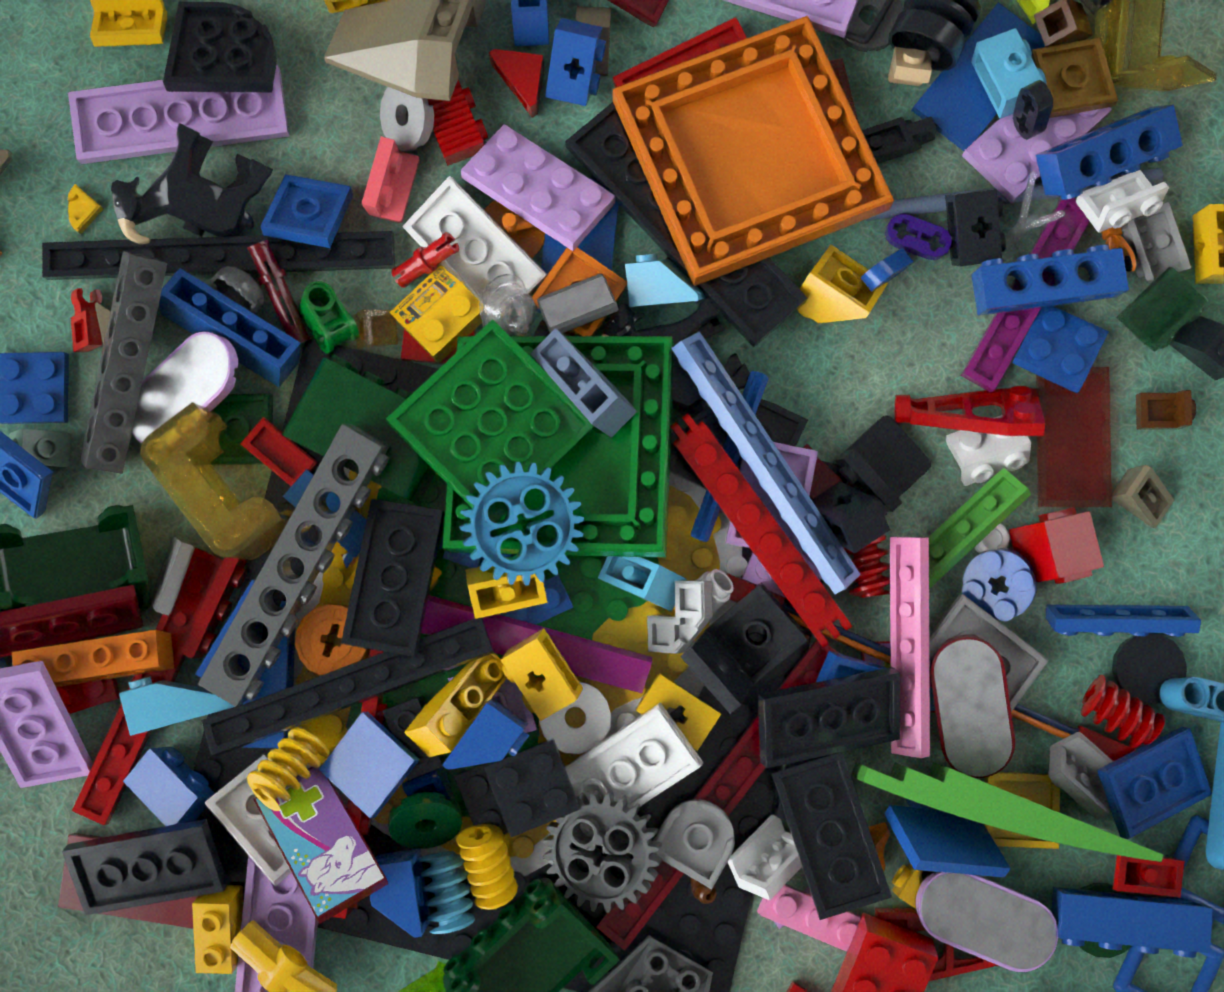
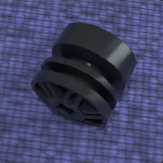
[888,0,981,71]

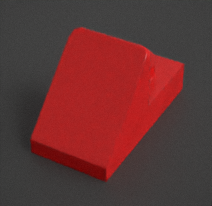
[1113,855,1185,898]

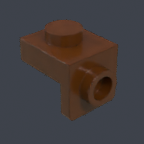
[1136,390,1196,430]

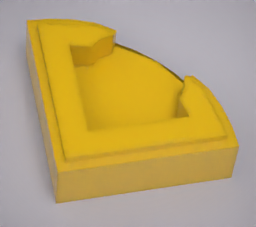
[67,184,104,234]

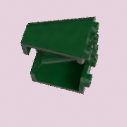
[443,878,620,992]

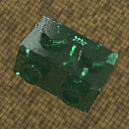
[1116,266,1209,352]

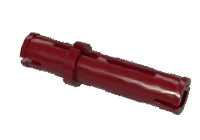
[247,240,311,343]

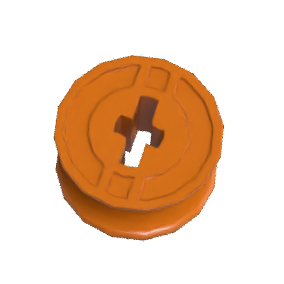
[295,604,370,676]

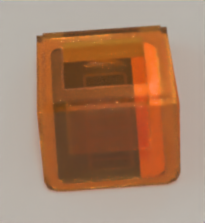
[354,309,398,348]

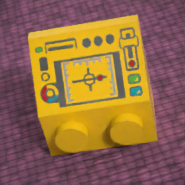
[389,265,489,364]

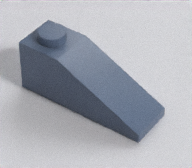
[530,328,637,437]

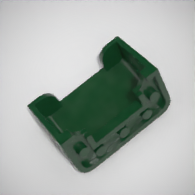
[0,505,151,613]

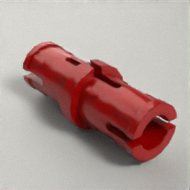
[391,232,459,288]

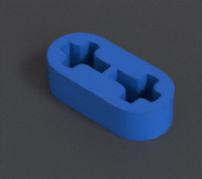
[861,248,913,292]

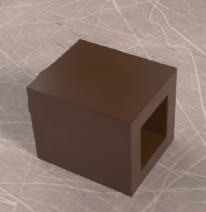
[1034,0,1093,47]

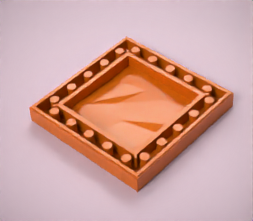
[613,15,894,286]

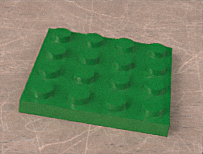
[386,319,595,522]

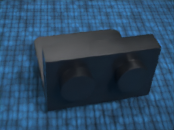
[834,415,931,512]

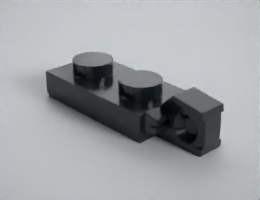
[862,117,936,164]

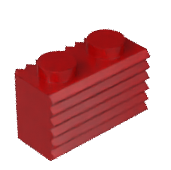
[427,80,489,166]

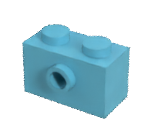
[971,28,1047,119]

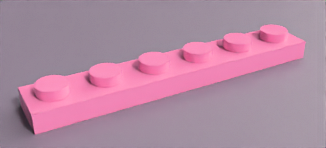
[890,537,930,758]

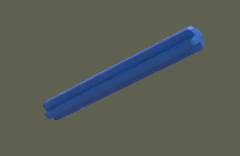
[691,371,768,542]

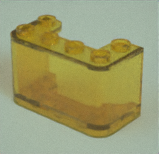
[141,402,293,560]

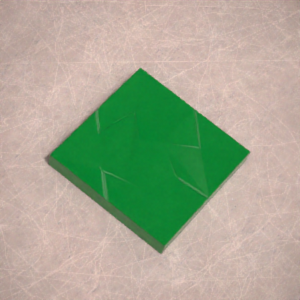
[443,336,674,557]

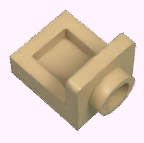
[888,47,932,86]

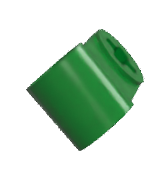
[298,281,359,354]

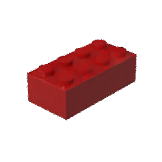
[831,913,938,992]

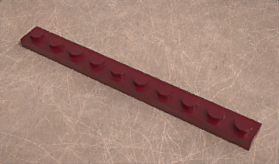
[596,640,838,950]

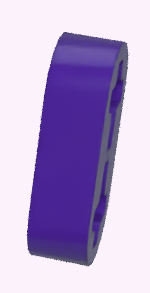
[885,214,952,260]

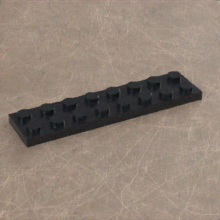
[565,102,808,348]

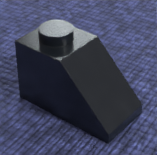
[1160,310,1224,381]

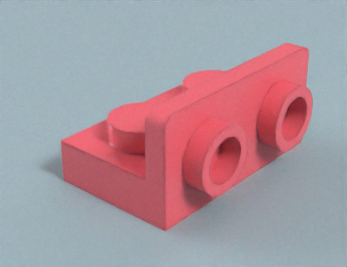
[362,136,420,223]

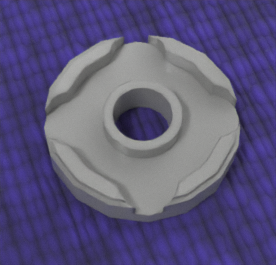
[380,87,434,151]

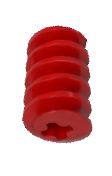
[844,535,890,598]
[1080,675,1166,749]

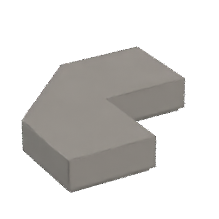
[647,580,712,654]

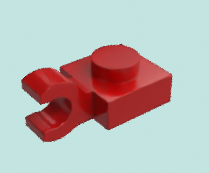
[71,288,102,352]

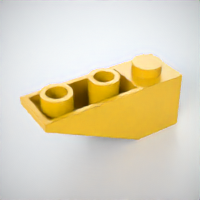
[404,653,507,758]

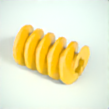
[247,727,330,811]
[456,824,518,910]

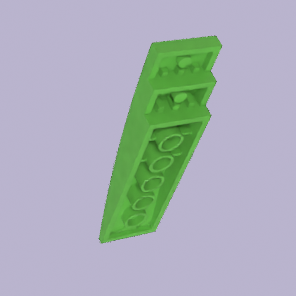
[851,762,1164,862]

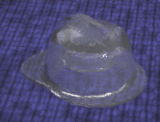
[479,274,537,336]

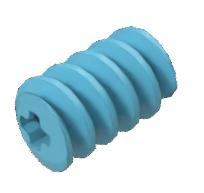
[419,851,475,934]

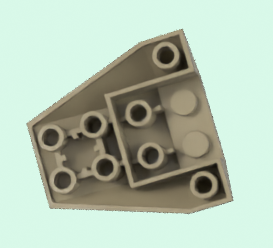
[324,0,486,101]

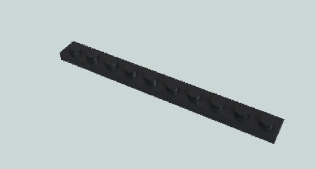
[42,231,395,280]

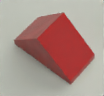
[489,49,545,118]

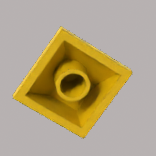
[798,244,888,323]

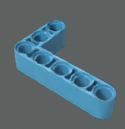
[1160,677,1224,870]

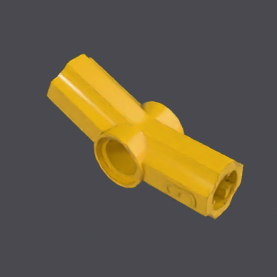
[230,920,337,992]

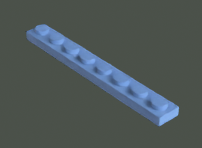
[672,331,861,594]

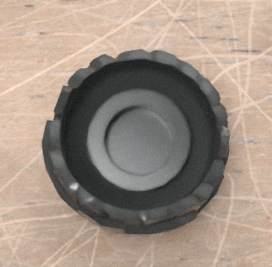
[210,266,265,314]

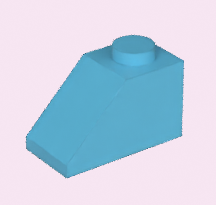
[625,253,707,307]
[598,556,686,612]

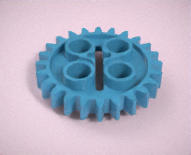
[460,462,584,585]

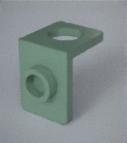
[9,429,71,468]

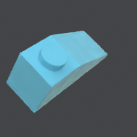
[119,676,243,736]

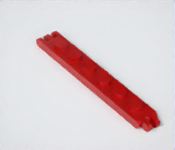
[670,413,853,648]

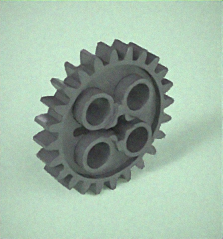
[543,790,662,913]

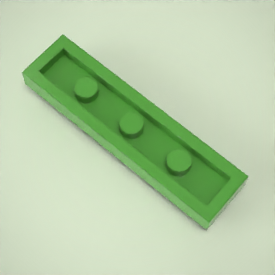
[928,467,1031,589]

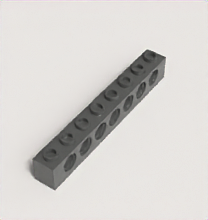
[198,424,390,707]

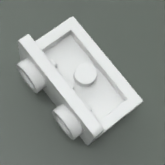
[1076,170,1169,233]
[946,415,1031,486]
[728,815,802,900]

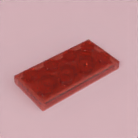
[1036,367,1112,508]

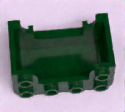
[282,354,436,505]

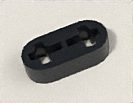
[1013,80,1053,140]

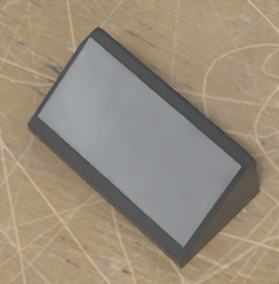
[537,274,619,333]

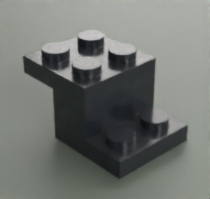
[454,738,581,837]

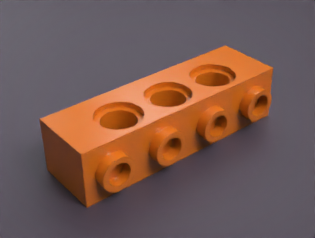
[12,630,174,687]

